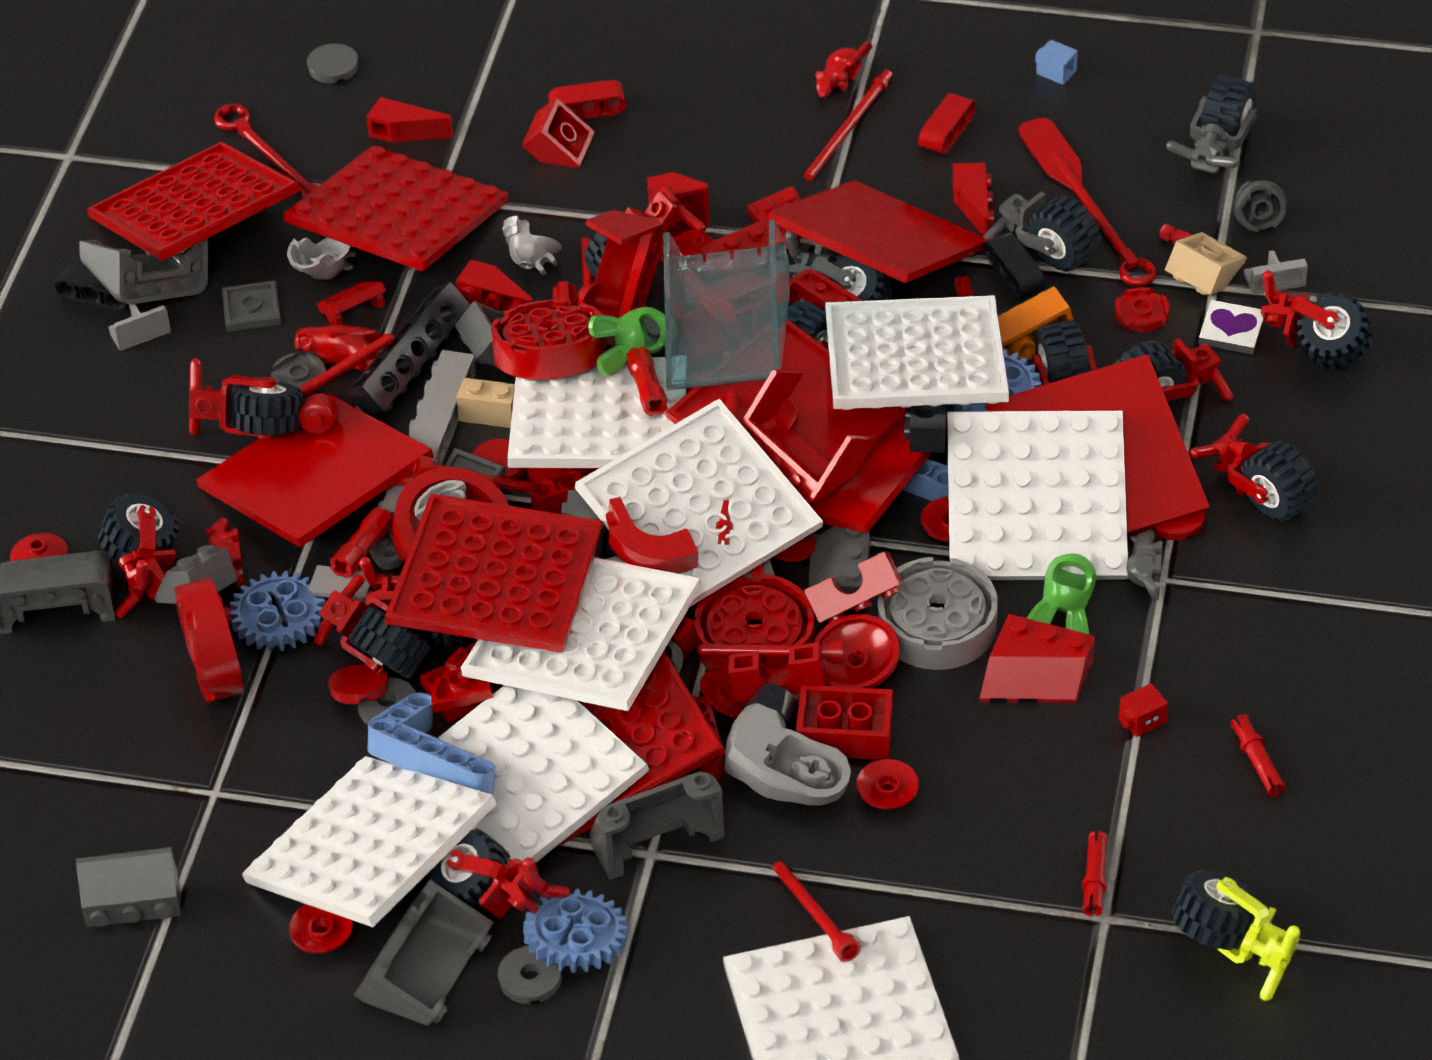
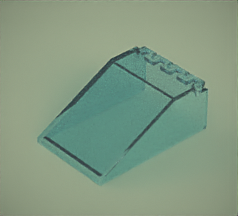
[663,220,790,390]

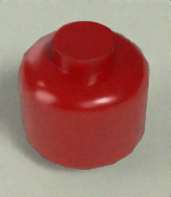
[299,393,338,435]

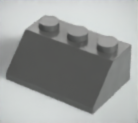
[808,526,870,610]
[76,847,181,927]

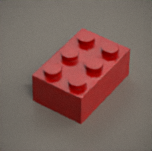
[796,685,893,760]

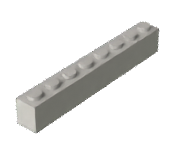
[378,350,476,529]

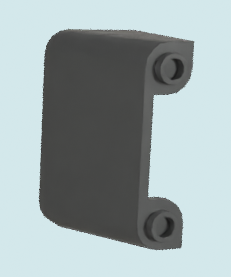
[80,239,208,304]
[0,551,116,634]
[590,772,725,880]
[353,880,493,1026]

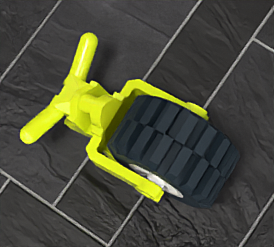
[1172,870,1300,1001]

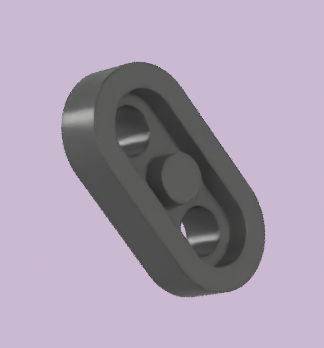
[368,528,404,570]

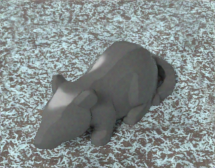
[1126,529,1162,600]

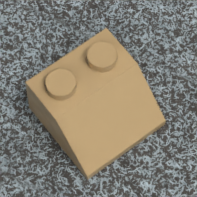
[1165,232,1247,296]
[456,378,515,428]

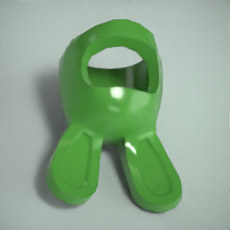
[588,307,672,377]
[1026,553,1097,634]

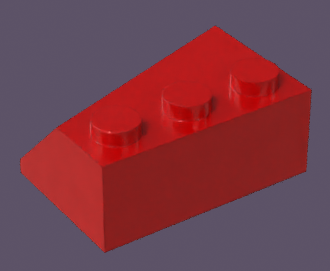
[979,614,1095,703]

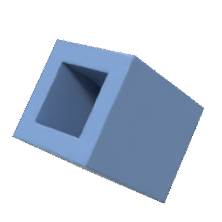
[1035,40,1078,85]

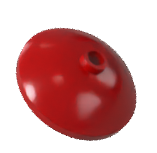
[813,614,900,688]

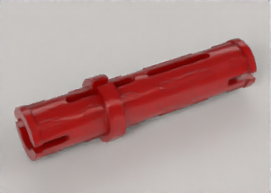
[1230,714,1287,797]
[1082,831,1108,917]

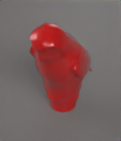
[294,324,383,372]

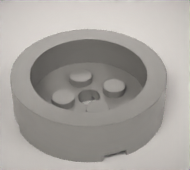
[878,557,998,670]

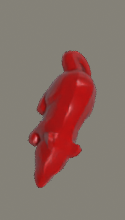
[815,41,873,98]
[206,518,244,587]

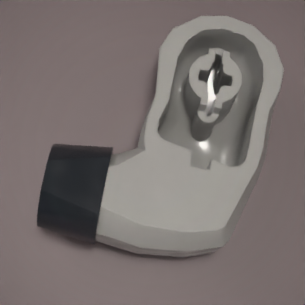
[724,683,851,806]

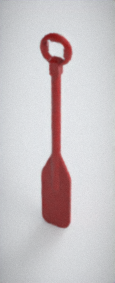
[214,104,354,248]
[1018,118,1157,287]

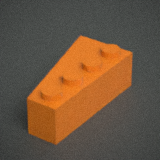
[998,286,1074,360]

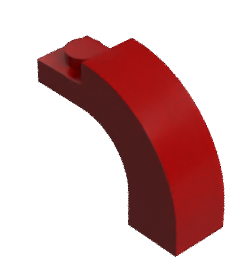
[606,496,699,574]

